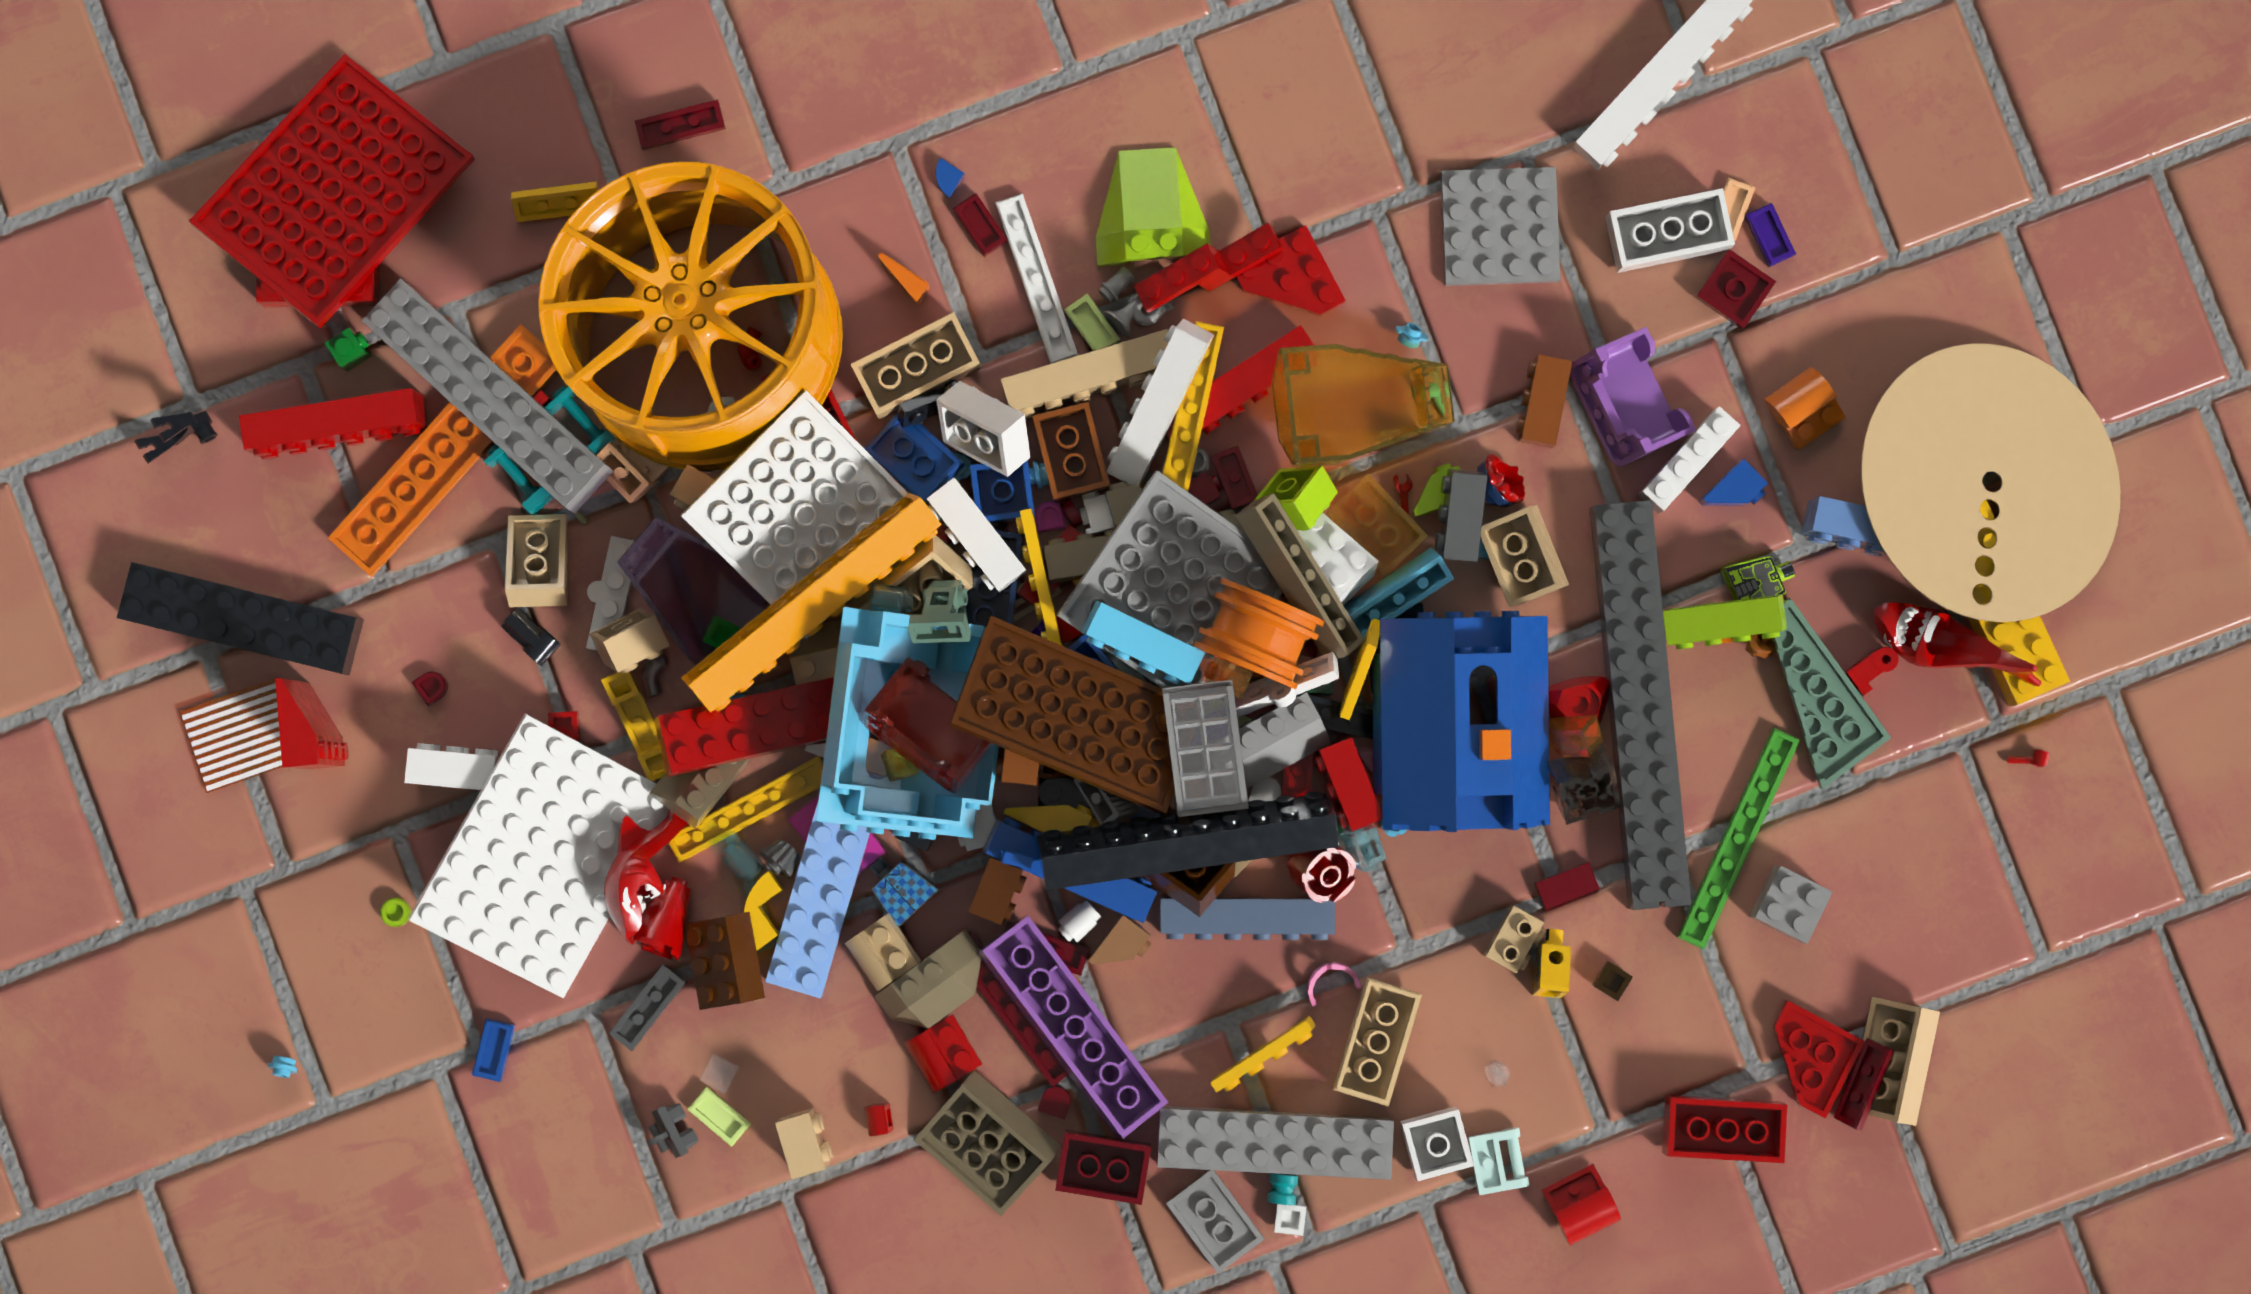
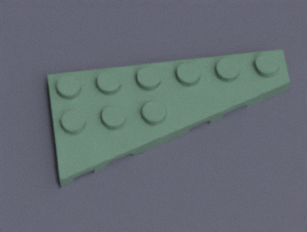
[1772,598,1891,790]

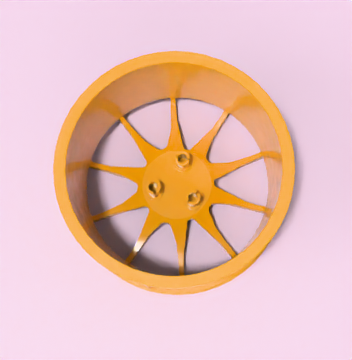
[538,162,843,471]

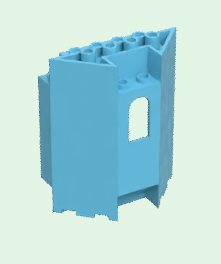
[816,607,999,840]

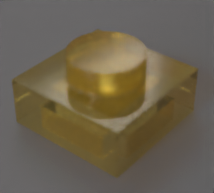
[880,746,919,782]

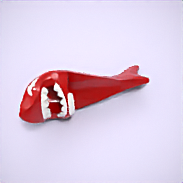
[1874,602,2041,687]
[604,810,687,938]

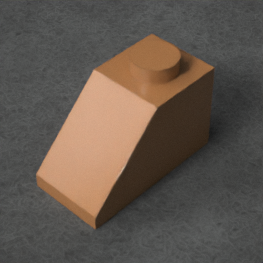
[1088,915,1152,965]

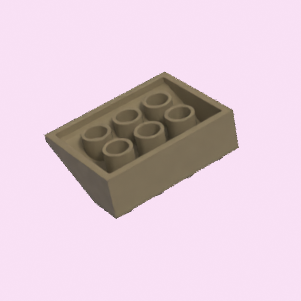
[914,1070,1062,1216]

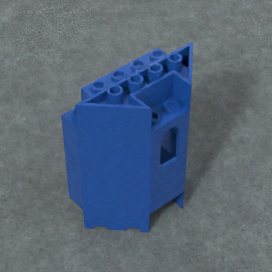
[1372,611,1550,832]

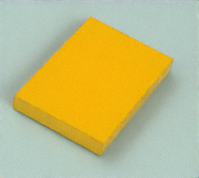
[1339,618,1380,720]

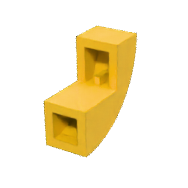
[744,871,784,951]

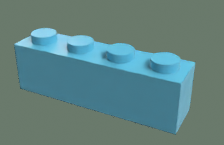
[1343,547,1454,638]
[1081,601,1205,686]

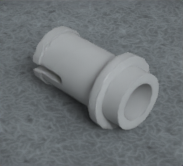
[1098,266,1135,303]

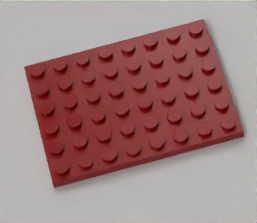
[189,54,475,329]

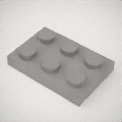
[1166,1170,1265,1274]

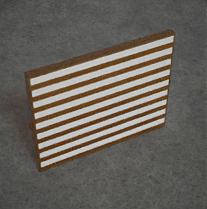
[179,677,282,793]

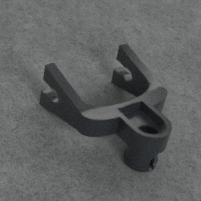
[134,411,218,464]

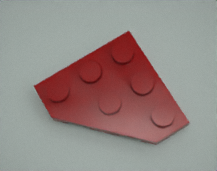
[1235,225,1346,316]
[1773,1000,1865,1119]

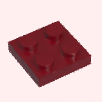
[1695,249,1777,330]

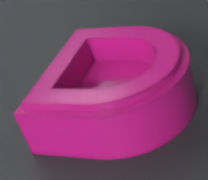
[1035,501,1066,533]

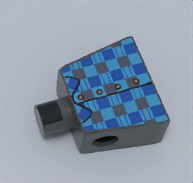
[869,856,940,927]

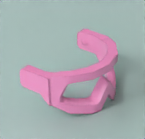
[1306,962,1362,1007]

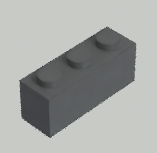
[1435,469,1487,562]

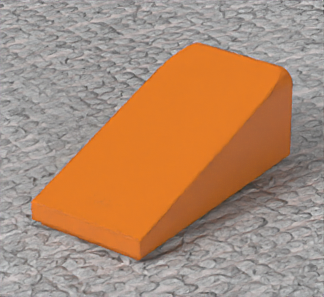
[878,253,930,305]

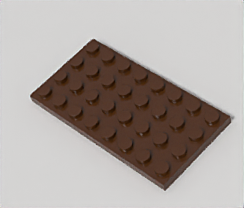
[948,616,1199,815]

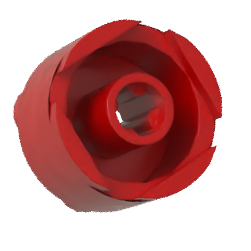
[1287,846,1356,903]

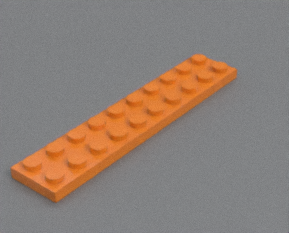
[328,324,558,577]

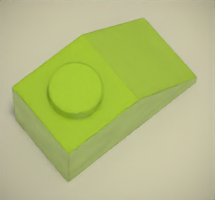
[1411,463,1460,519]

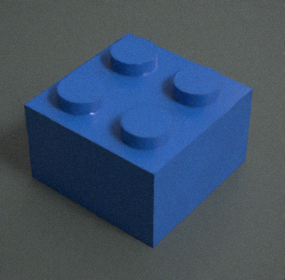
[970,460,1035,524]

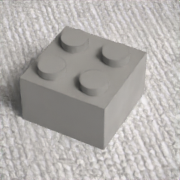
[1749,865,1833,944]

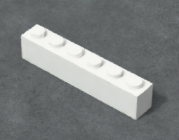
[1106,319,1214,486]

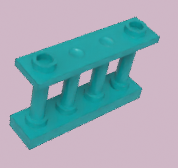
[484,386,616,515]

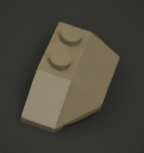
[874,929,982,1029]

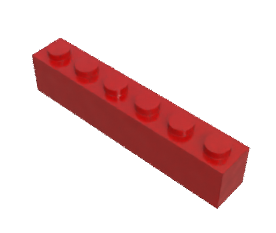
[1165,325,1320,442]

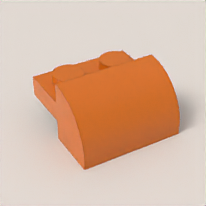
[1764,367,1846,450]

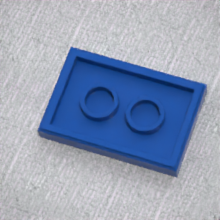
[864,413,965,505]

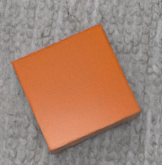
[1479,729,1511,760]

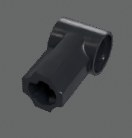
[501,608,561,666]

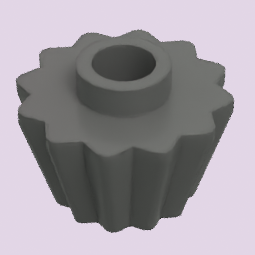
[760,839,800,879]

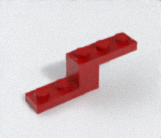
[1134,223,1283,313]

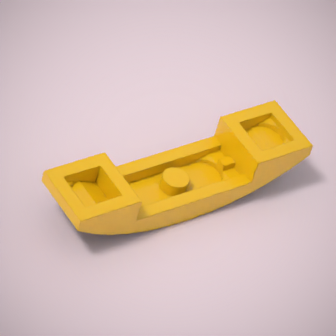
[601,671,666,781]

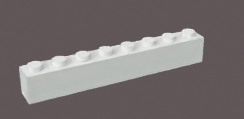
[1572,0,1753,170]

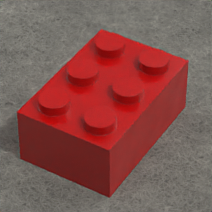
[1313,737,1382,832]

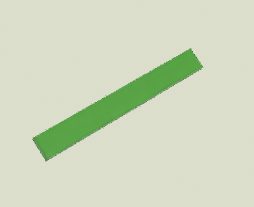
[1676,728,1800,949]

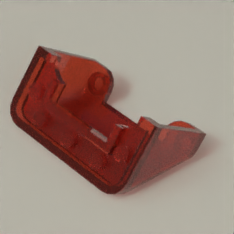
[863,657,992,794]

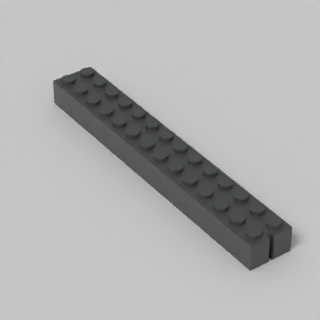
[1589,500,1691,910]

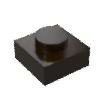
[1592,961,1633,1001]

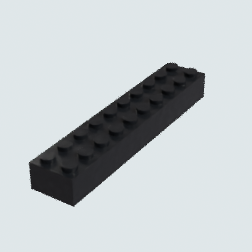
[1037,791,1339,890]

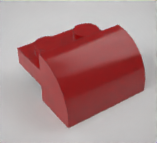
[904,1014,983,1093]

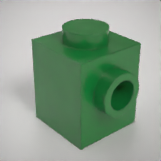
[325,328,372,371]

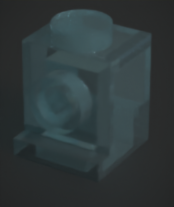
[1339,826,1386,872]

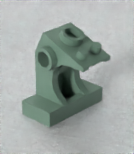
[907,580,971,643]

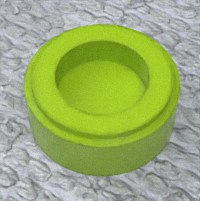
[380,898,411,927]

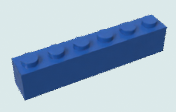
[982,817,1157,923]

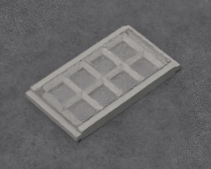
[1162,680,1249,817]

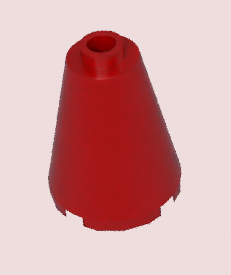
[625,876,691,960]

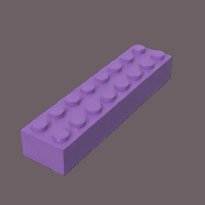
[978,915,1168,1139]

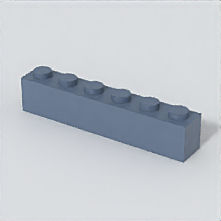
[1160,898,1335,940]

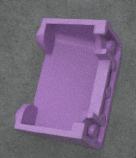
[1570,327,1696,466]

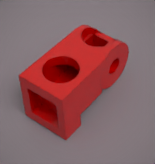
[1844,647,1899,696]

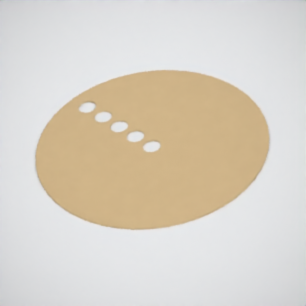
[1861,344,2121,622]

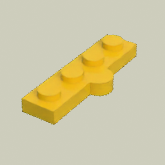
[1210,1016,1316,1093]

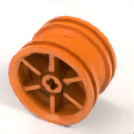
[1193,578,1325,690]

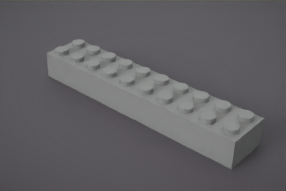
[362,278,613,514]

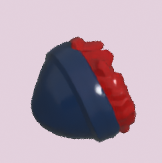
[1477,454,1525,508]

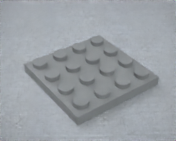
[1441,167,1561,286]

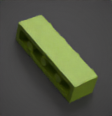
[1663,594,1787,649]

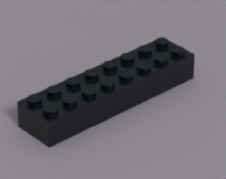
[117,562,364,675]

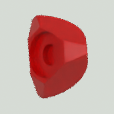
[1548,676,1609,743]

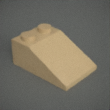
[505,514,568,607]

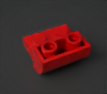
[1541,1164,1621,1246]

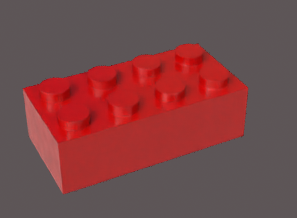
[1662,1095,1788,1163]

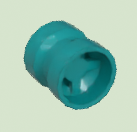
[1267,1173,1299,1205]

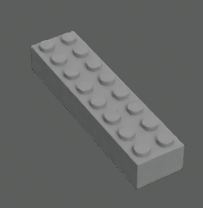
[1157,1106,1394,1180]

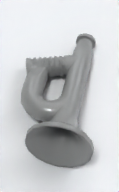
[1103,267,1174,337]

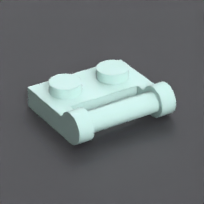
[1468,1127,1530,1195]

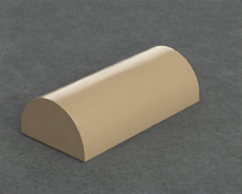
[1333,977,1422,1107]

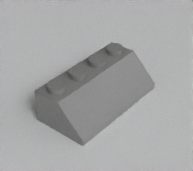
[1208,692,1331,794]

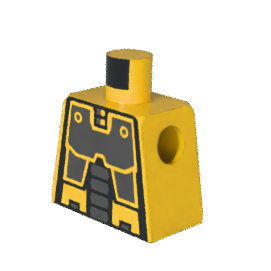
[1532,929,1571,998]

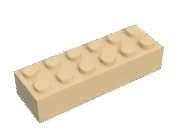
[1001,329,1169,420]

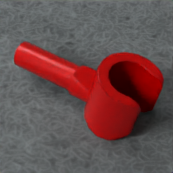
[1393,473,1413,516]
[2007,749,2050,767]

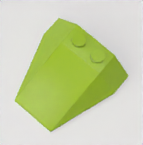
[1096,147,1211,267]

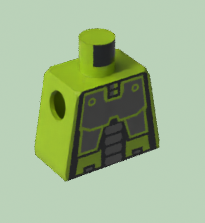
[1720,556,1795,600]

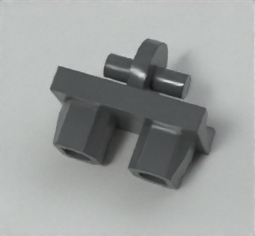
[646,1103,699,1158]

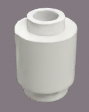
[1058,900,1101,942]

